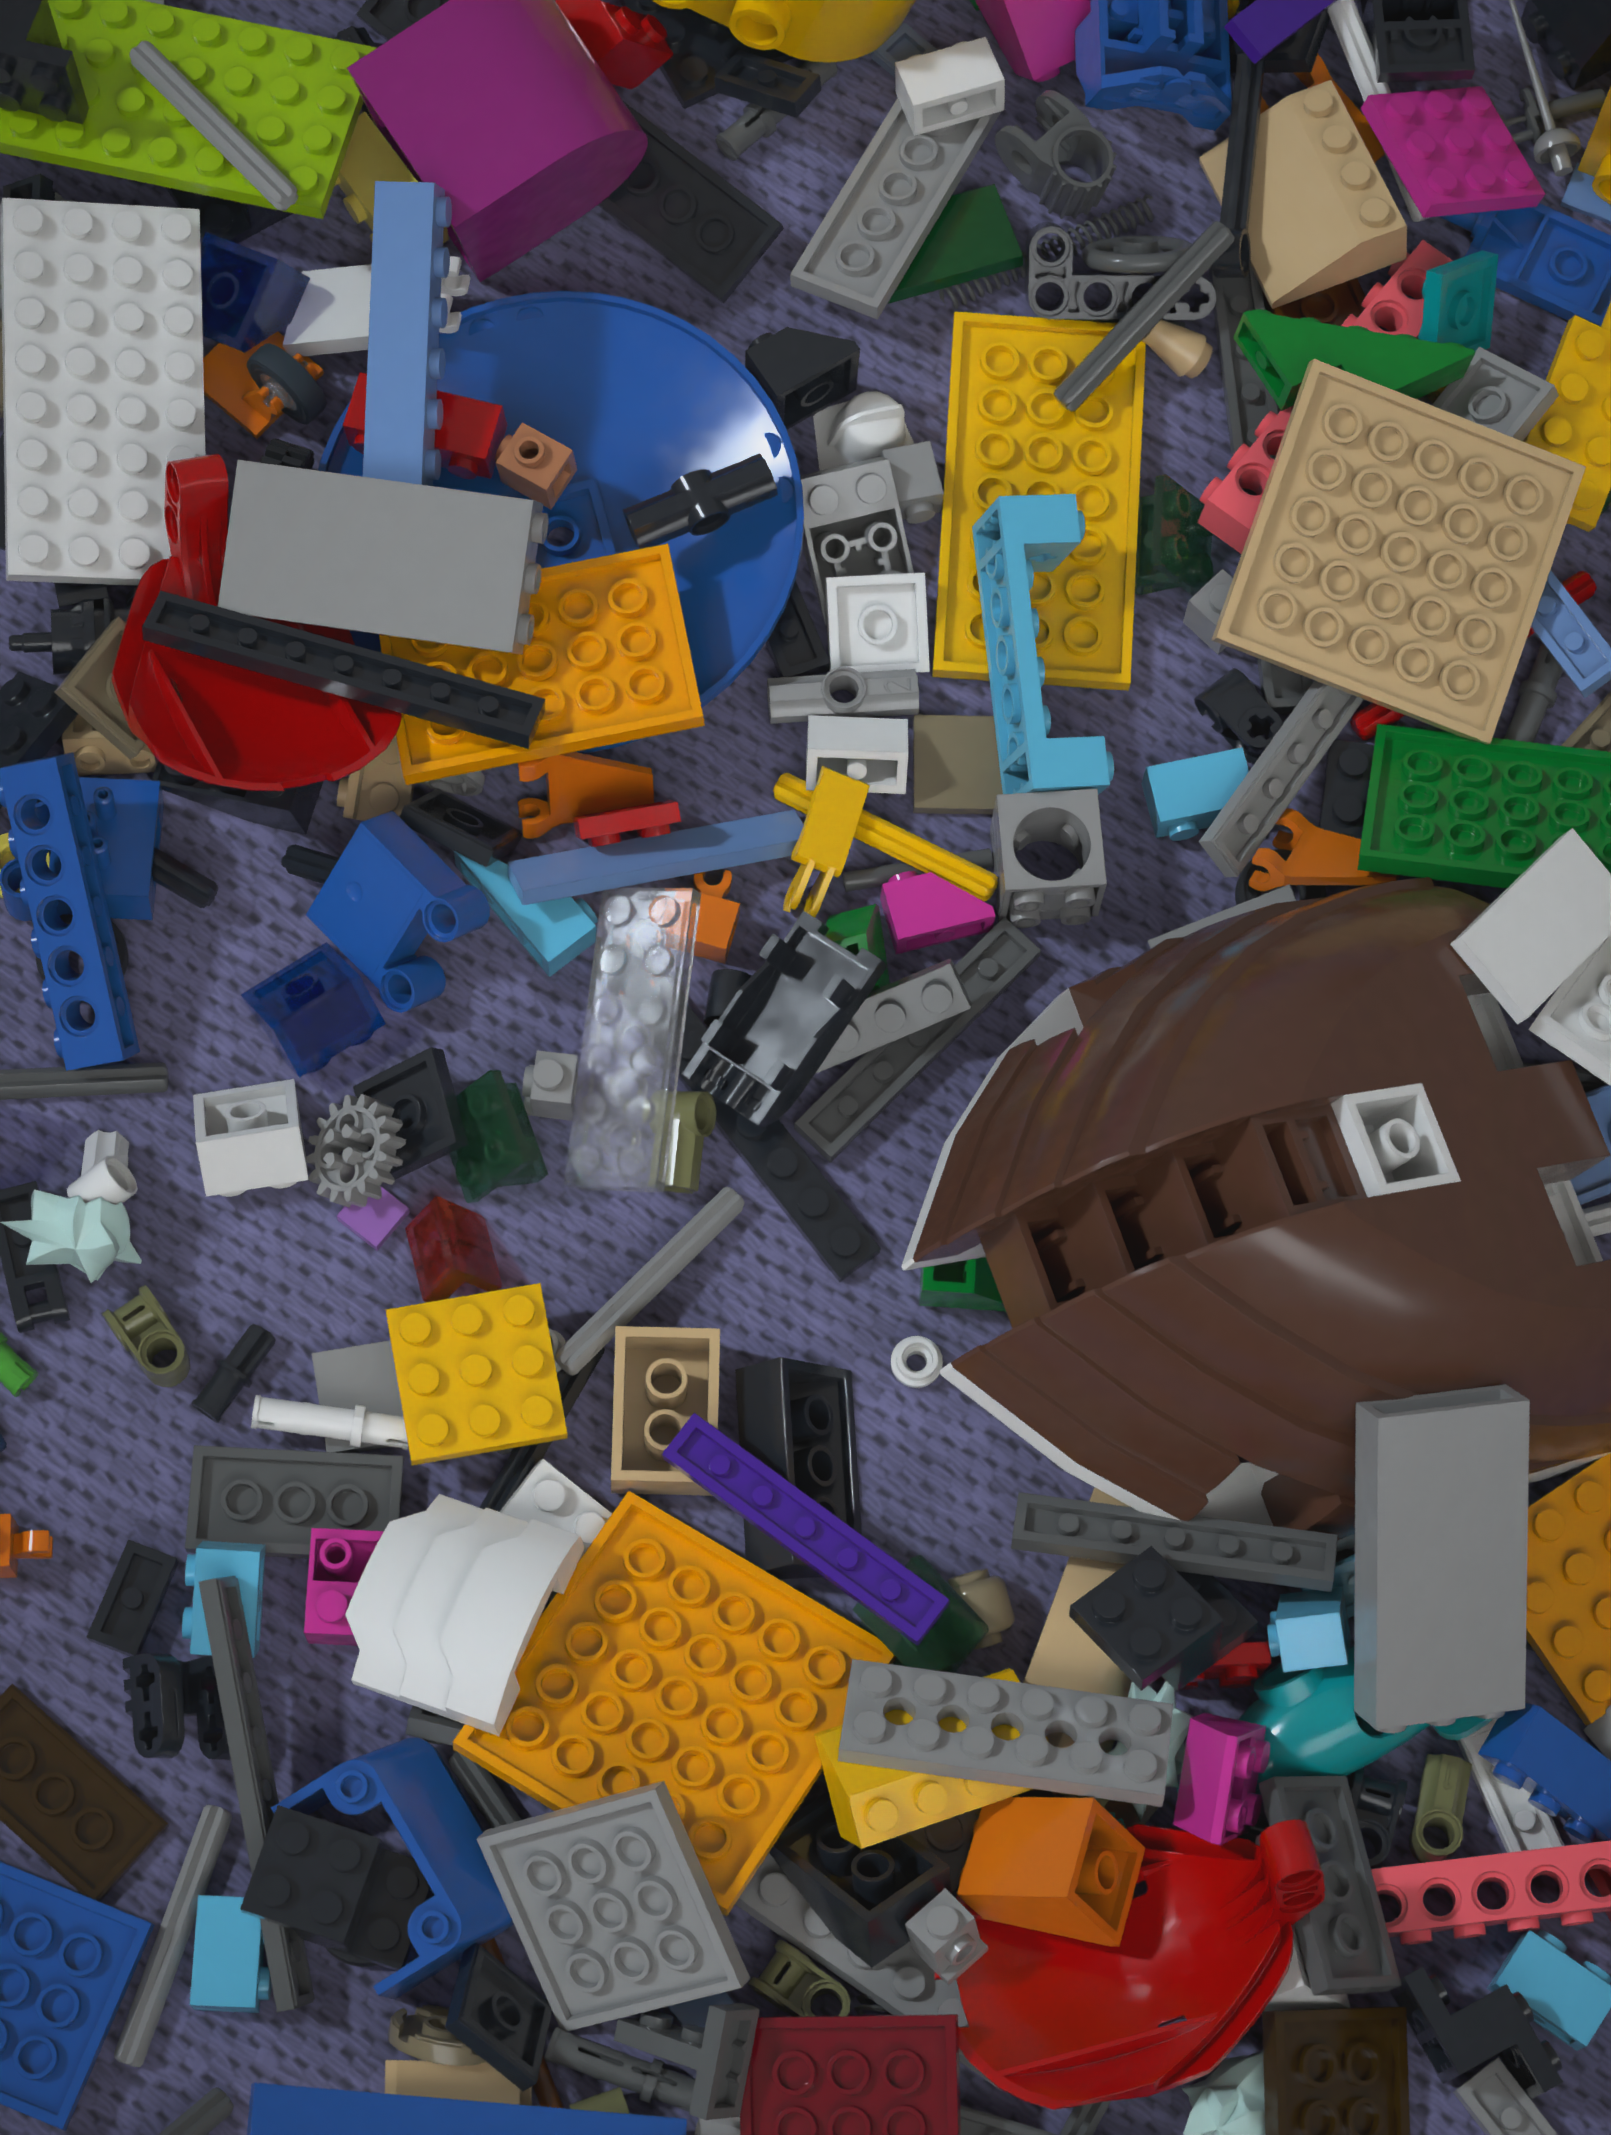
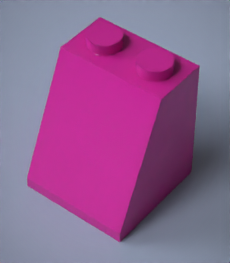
[975,0,1091,82]

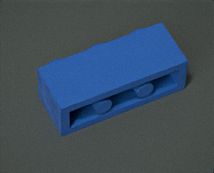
[1478,1703,1611,1843]

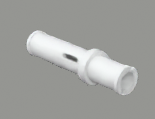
[251,1395,408,1450]

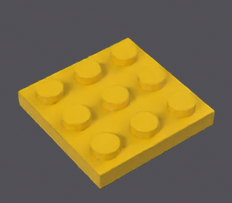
[385,1283,568,1466]

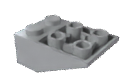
[800,457,914,626]

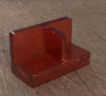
[405,1195,502,1303]

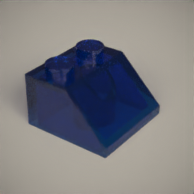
[200,232,310,353]
[241,942,386,1078]

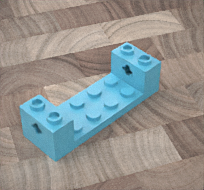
[972,494,1114,795]

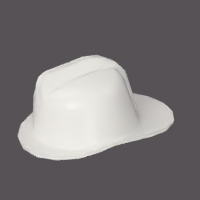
[813,392,914,470]

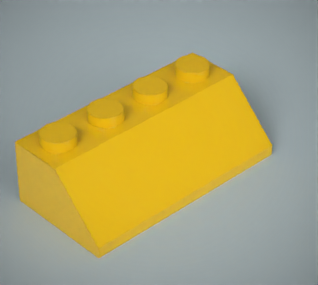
[814,1668,1049,1849]

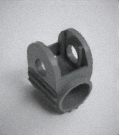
[995,90,1117,219]

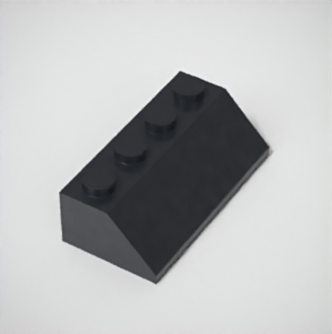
[735,1357,862,1579]

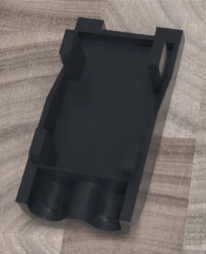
[682,911,888,1129]

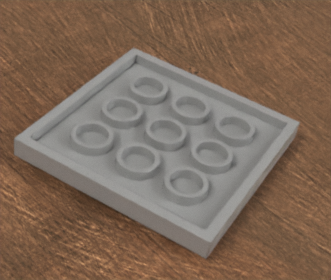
[477,1781,750,2032]

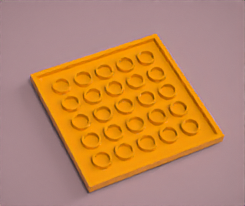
[453,1491,898,1917]

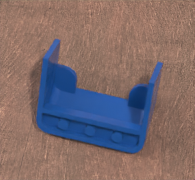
[271,1738,514,2000]

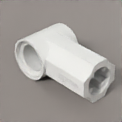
[67,1130,138,1205]

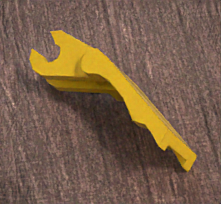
[783,765,870,917]

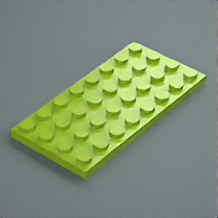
[0,0,376,219]

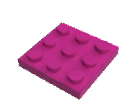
[1360,86,1545,218]

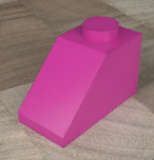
[880,871,996,954]

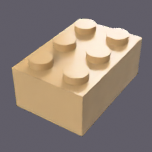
[611,1326,720,1496]

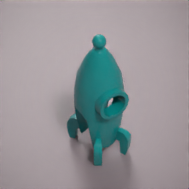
[1177,1646,1493,1795]

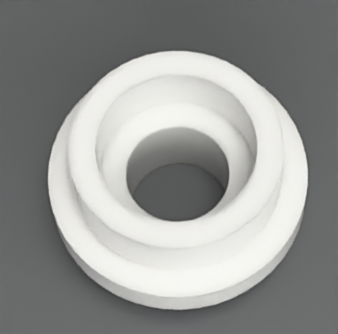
[891,1336,943,1388]

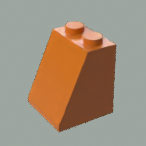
[957,1797,1145,1947]

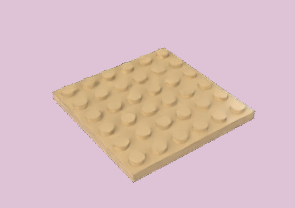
[1212,359,1586,745]

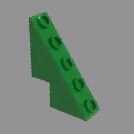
[1233,309,1476,411]

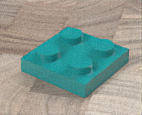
[1418,250,1498,351]

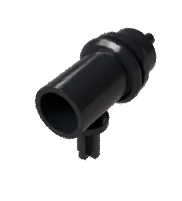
[9,585,138,675]

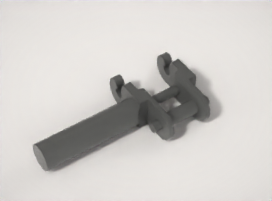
[1490,87,1606,145]

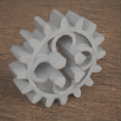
[306,1094,406,1208]

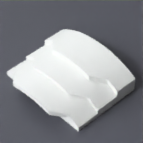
[345,1494,584,1736]

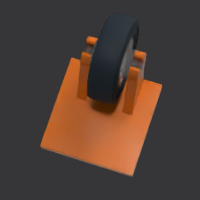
[203,310,327,439]

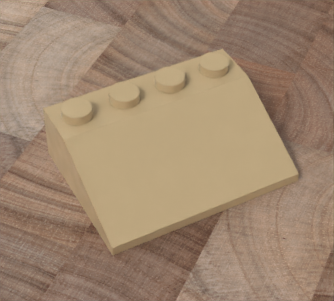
[1199,80,1407,309]

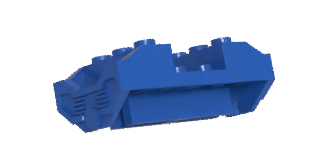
[1075,0,1232,131]

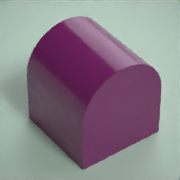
[347,0,648,282]

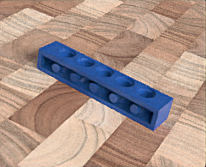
[0,752,140,1071]

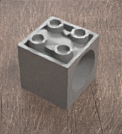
[990,789,1107,928]

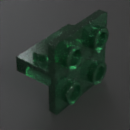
[1135,474,1214,596]
[449,1070,549,1203]
[852,1555,989,1673]

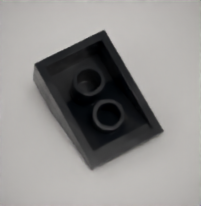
[1521,0,1611,91]
[769,1791,951,1968]

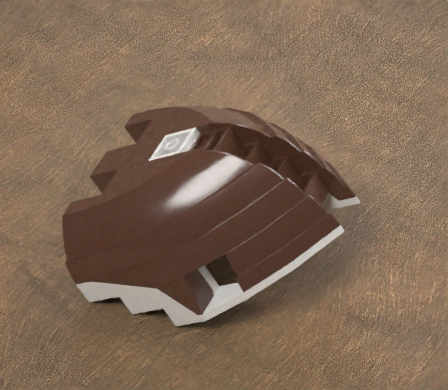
[902,877,1611,1552]

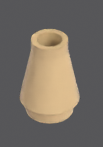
[1141,319,1213,378]

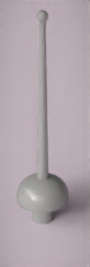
[1509,0,1581,177]

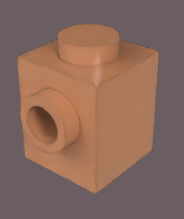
[495,422,577,509]

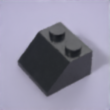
[745,327,860,430]

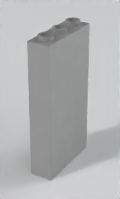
[218,460,549,655]
[1354,1384,1530,1733]

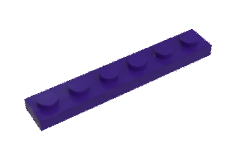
[662,1413,950,1646]

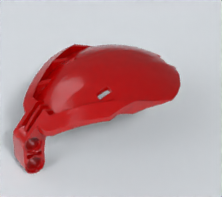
[112,454,403,791]
[934,1819,1325,2110]

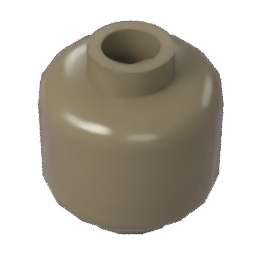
[941,1568,1015,1650]

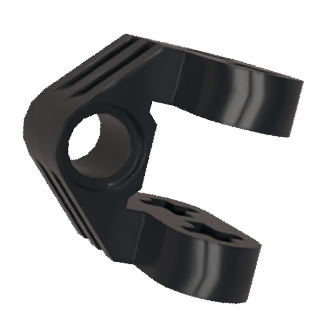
[122,1653,231,1760]

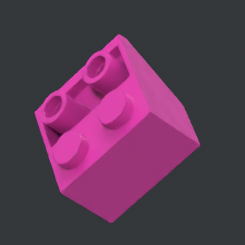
[304,1528,384,1646]
[1173,1713,1270,1845]

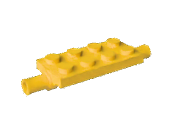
[1523,298,1611,532]

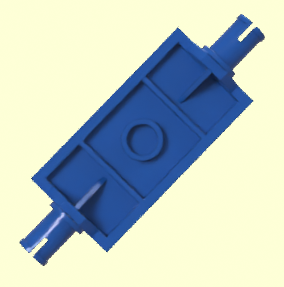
[1436,203,1611,327]

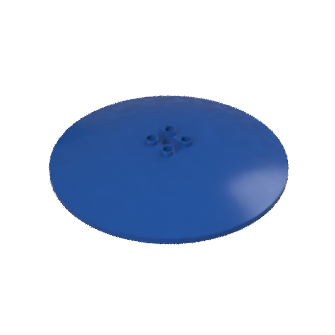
[318,291,804,754]

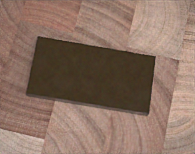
[0,1684,169,1902]

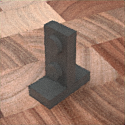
[614,2003,760,2120]

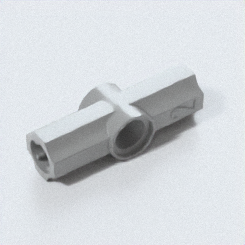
[767,667,919,724]

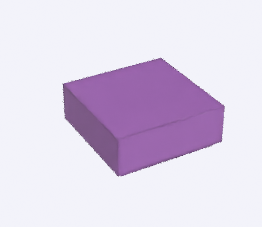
[337,1186,410,1251]

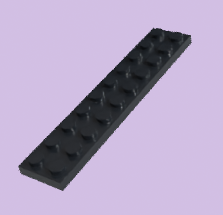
[356,0,784,304]

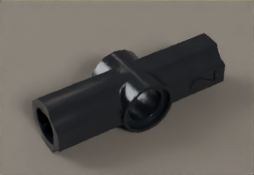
[623,453,778,549]

